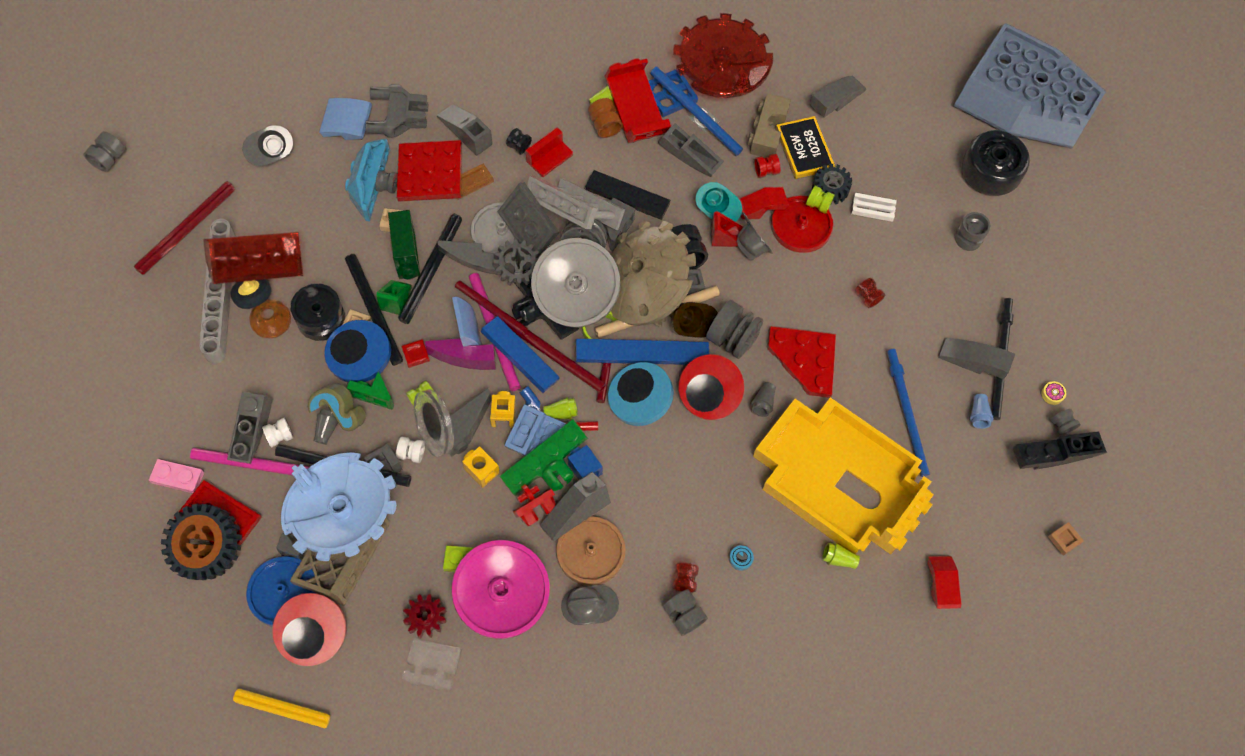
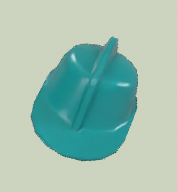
[695,182,742,222]

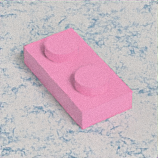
[149,459,204,493]

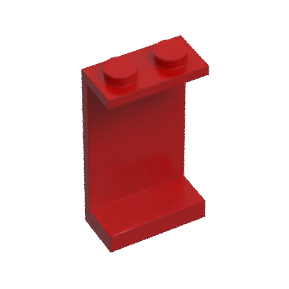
[605,58,671,143]

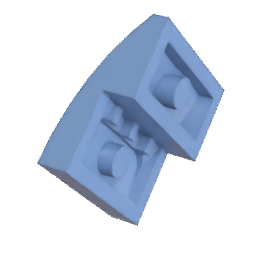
[319,98,372,140]
[452,297,482,347]
[504,404,566,456]

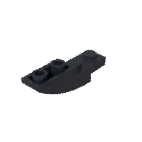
[1013,431,1107,470]

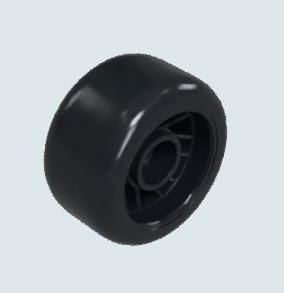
[962,130,1030,196]

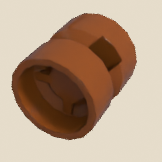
[588,98,623,138]

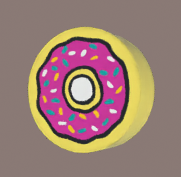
[1041,381,1066,405]

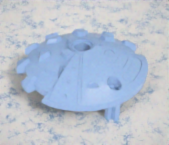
[281,452,397,561]

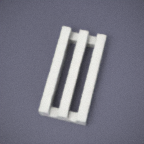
[851,193,897,222]

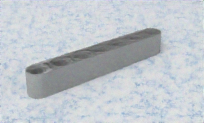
[199,219,235,364]

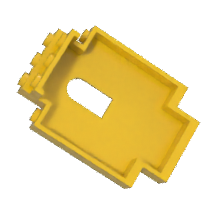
[753,397,934,555]

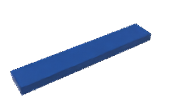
[576,339,709,365]

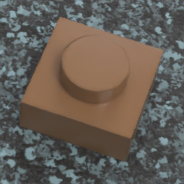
[1048,522,1084,556]

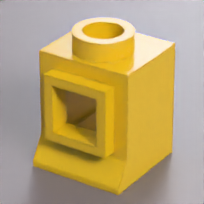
[490,391,516,428]

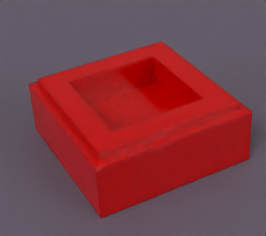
[401,339,430,368]

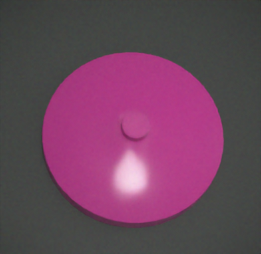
[452,540,550,639]

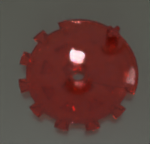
[673,13,773,98]

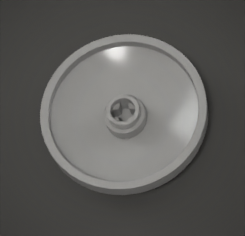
[531,238,621,328]

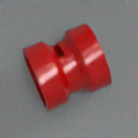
[754,153,781,178]

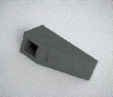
[437,104,492,156]
[227,392,273,464]

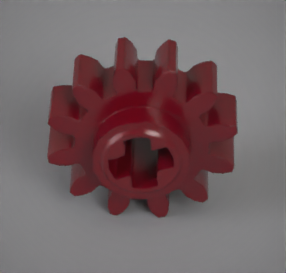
[403,594,447,639]

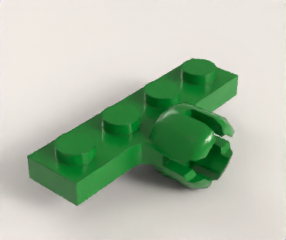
[500,419,588,496]

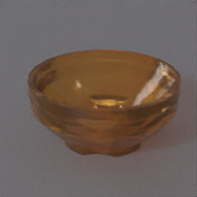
[249,300,291,338]

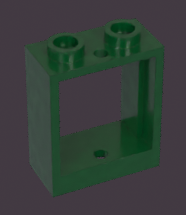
[388,210,420,280]

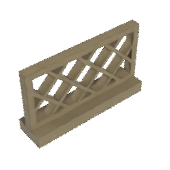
[290,517,390,606]

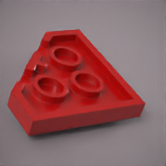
[768,326,836,398]

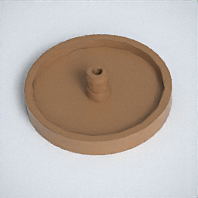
[557,517,625,586]

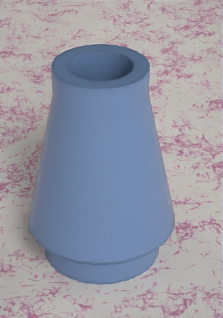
[970,394,994,429]

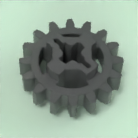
[493,239,539,287]

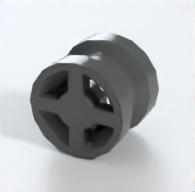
[375,170,398,194]
[1051,409,1081,435]

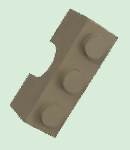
[748,93,791,158]

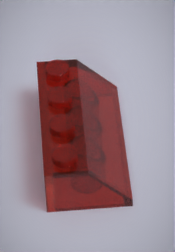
[203,232,303,284]

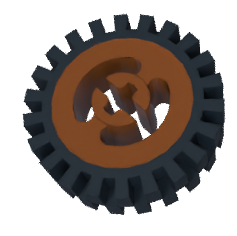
[161,504,242,580]

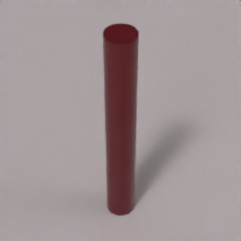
[596,339,613,403]

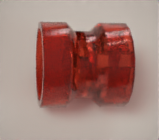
[855,278,886,308]
[673,563,699,593]

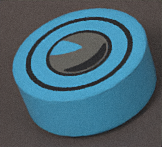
[729,545,754,571]

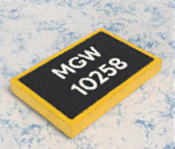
[776,116,835,179]

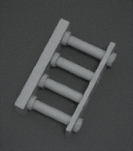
[527,176,625,230]

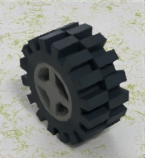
[812,164,852,204]

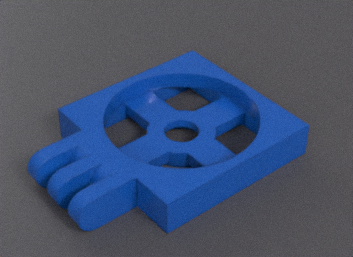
[649,68,698,118]

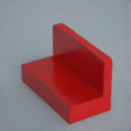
[526,127,573,177]

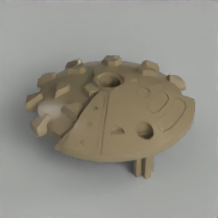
[611,221,696,327]

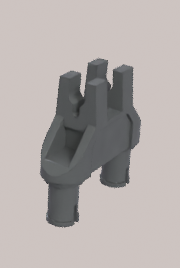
[366,84,429,138]

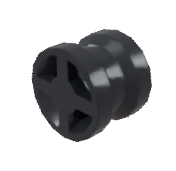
[506,128,532,154]

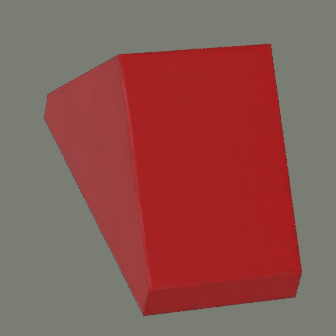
[711,211,744,247]

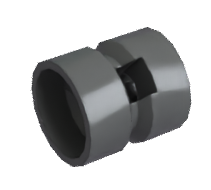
[83,131,126,172]
[955,212,991,251]
[663,589,708,636]

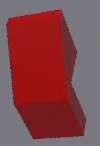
[739,187,789,219]
[927,556,962,609]

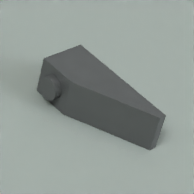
[438,388,492,457]
[540,472,611,541]

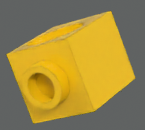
[462,446,500,488]

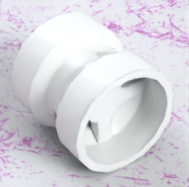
[262,418,293,448]
[396,436,425,463]

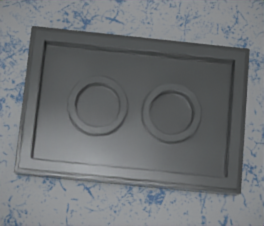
[497,182,559,258]

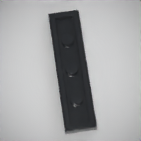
[585,170,671,220]

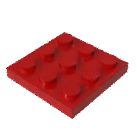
[397,140,462,202]

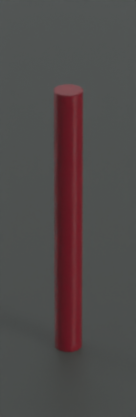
[455,280,528,335]

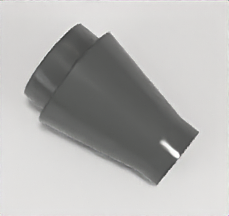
[751,382,776,417]
[313,409,338,445]

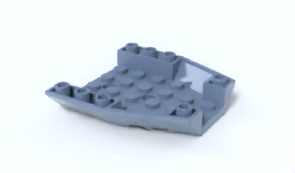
[954,23,1106,148]

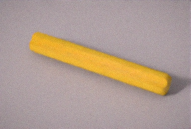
[233,689,330,728]

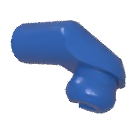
[519,386,541,411]

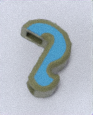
[307,383,366,431]

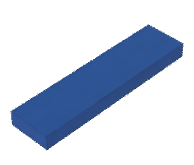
[481,316,560,393]

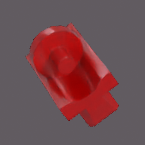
[513,484,556,526]

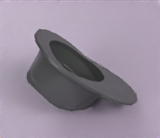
[242,125,293,166]
[737,212,773,260]
[561,585,619,625]

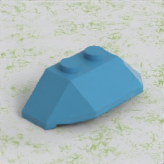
[345,139,390,222]

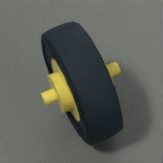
[230,275,272,309]

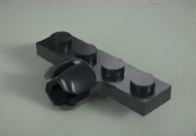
[512,268,579,340]

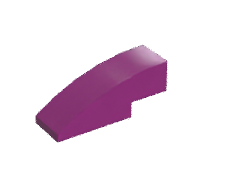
[425,338,496,370]

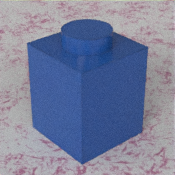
[568,445,603,480]

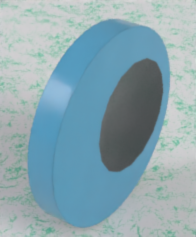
[608,362,674,426]

